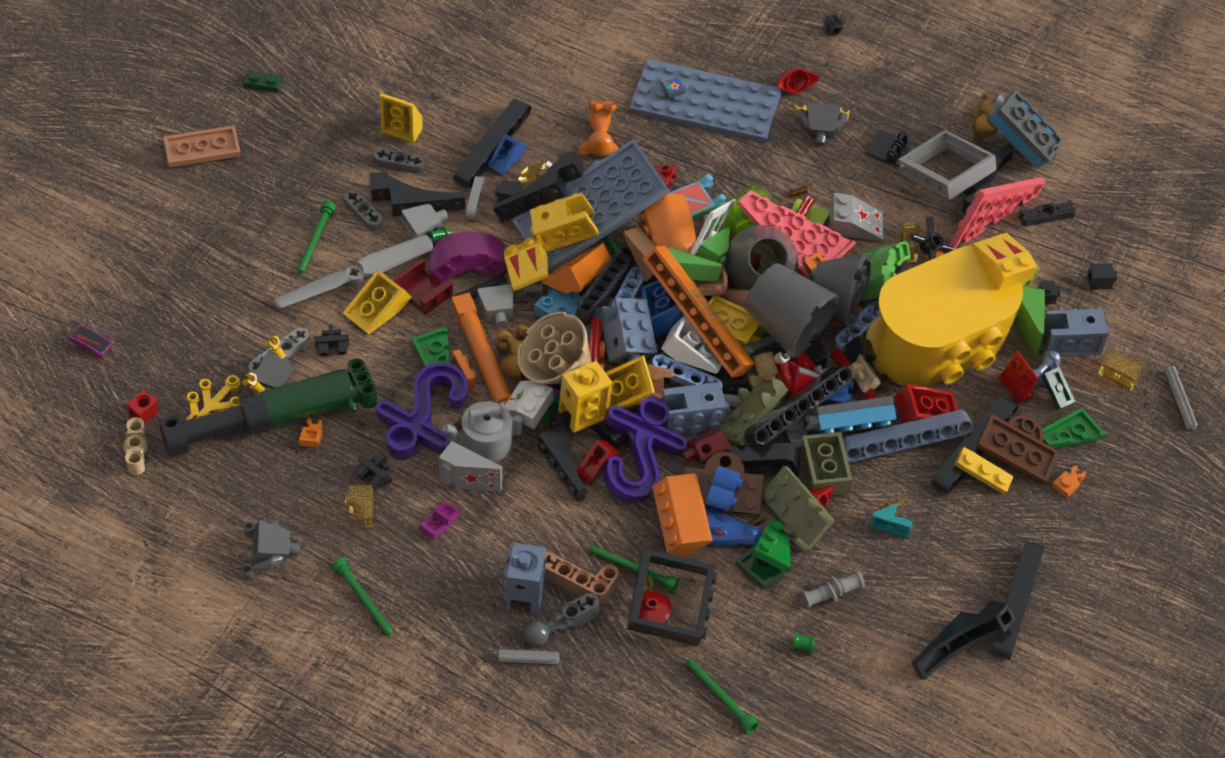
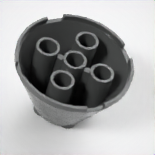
[811,253,872,327]

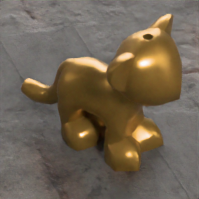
[972,92,1007,144]
[495,324,530,383]

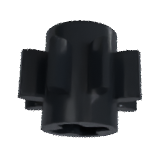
[822,14,844,36]

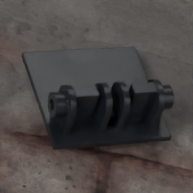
[865,129,912,166]

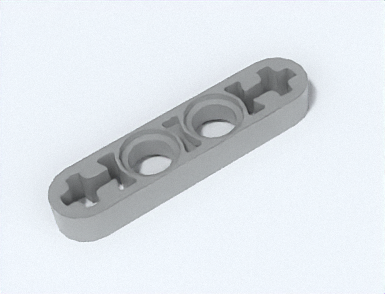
[249,328,310,373]

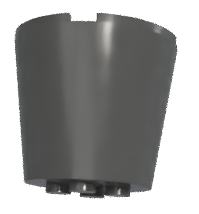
[743,263,839,358]

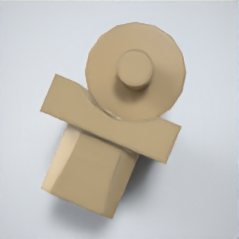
[848,355,881,393]

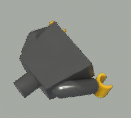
[795,102,850,145]

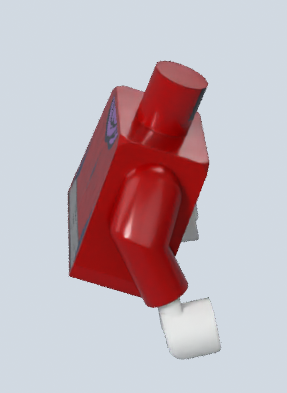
[775,352,827,407]

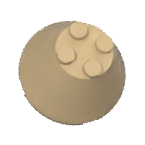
[518,312,591,384]

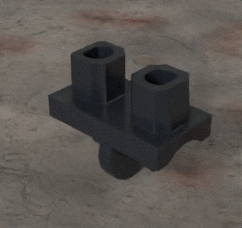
[314,324,349,356]
[355,455,393,490]

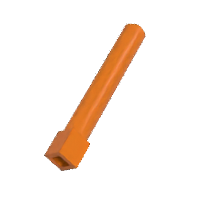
[452,292,511,405]

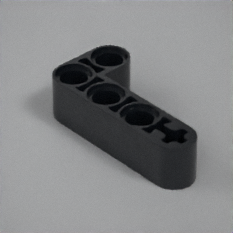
[720,443,801,478]

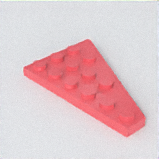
[949,177,1046,250]
[736,190,856,280]

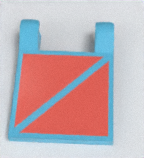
[670,174,726,217]

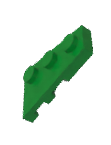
[412,326,450,367]
[1042,408,1106,448]
[752,519,791,573]

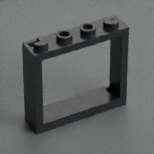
[626,548,717,646]

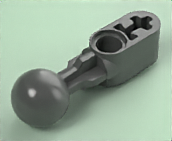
[523,593,601,647]

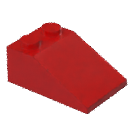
[894,384,958,424]

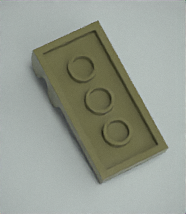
[719,375,788,446]
[762,466,835,550]

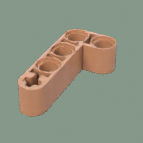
[545,552,619,605]

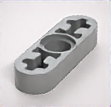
[466,176,485,221]

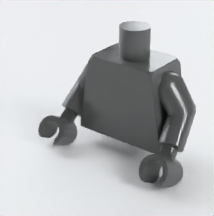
[243,520,300,579]

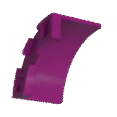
[427,232,507,282]

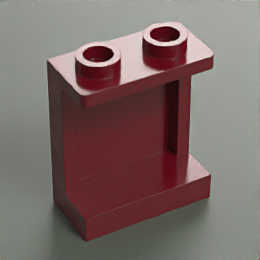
[395,259,453,315]

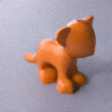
[579,100,619,157]

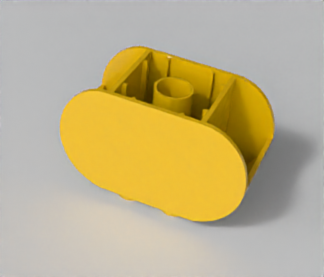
[866,246,1023,387]

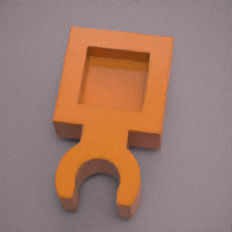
[299,418,322,448]
[1052,465,1086,498]

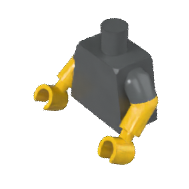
[242,336,296,393]

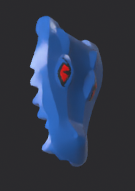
[705,507,762,548]

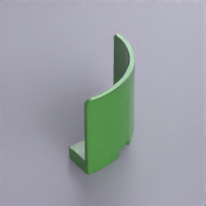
[859,241,911,302]

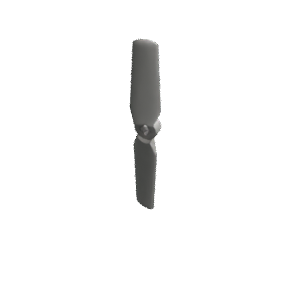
[274,235,434,308]

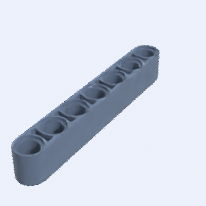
[843,410,974,462]

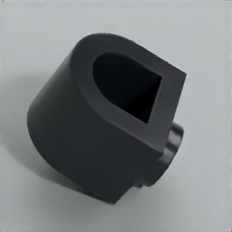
[1037,281,1060,305]

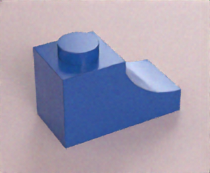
[487,134,527,175]

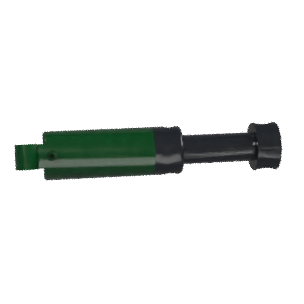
[159,358,378,458]

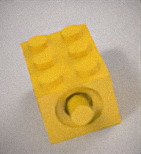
[530,193,599,252]
[708,295,763,348]
[558,361,613,433]

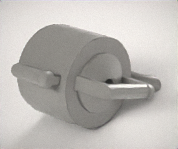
[442,401,523,463]

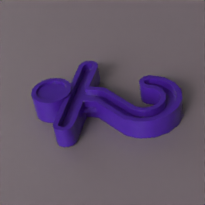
[376,363,468,460]
[603,397,687,503]

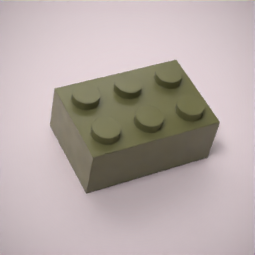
[800,432,853,495]

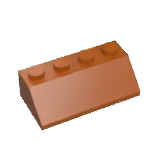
[541,243,611,294]
[652,473,712,558]

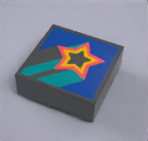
[662,78,685,98]

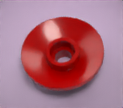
[639,591,672,624]

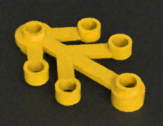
[186,375,241,420]

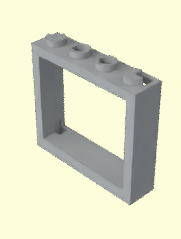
[898,130,997,200]

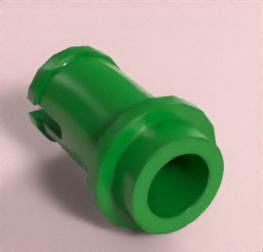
[426,227,451,242]

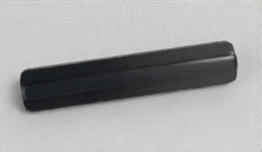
[455,274,506,299]

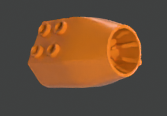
[638,193,697,256]

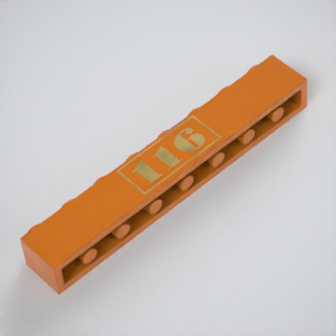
[643,246,755,377]

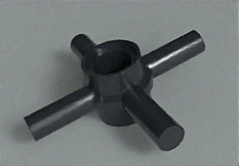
[909,217,954,261]

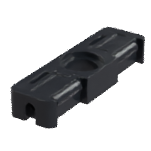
[1018,200,1076,227]

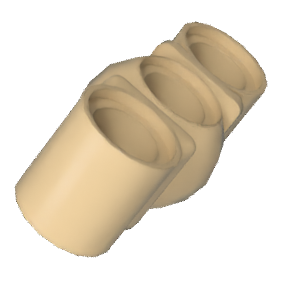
[123,418,148,475]

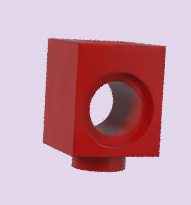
[126,390,159,424]

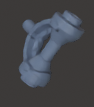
[1032,350,1061,387]

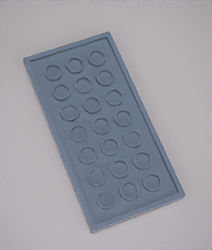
[629,59,782,143]
[512,139,670,274]

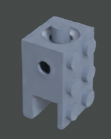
[599,298,657,363]
[1043,308,1109,357]
[662,382,730,435]
[503,543,546,615]

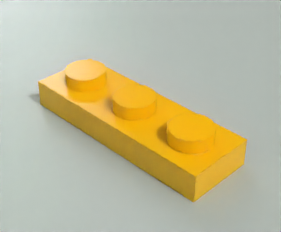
[954,447,1013,495]

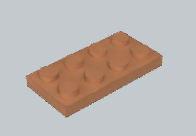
[163,125,241,168]

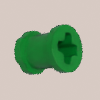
[792,632,816,654]

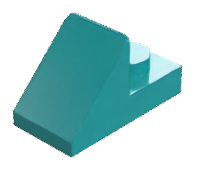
[870,504,913,538]

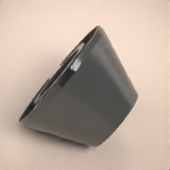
[725,225,799,290]

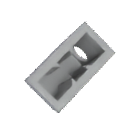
[402,204,448,239]
[477,284,513,328]

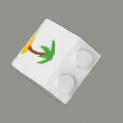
[505,380,554,429]

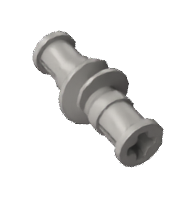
[802,571,865,609]

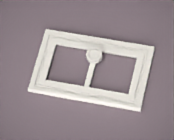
[691,199,735,255]

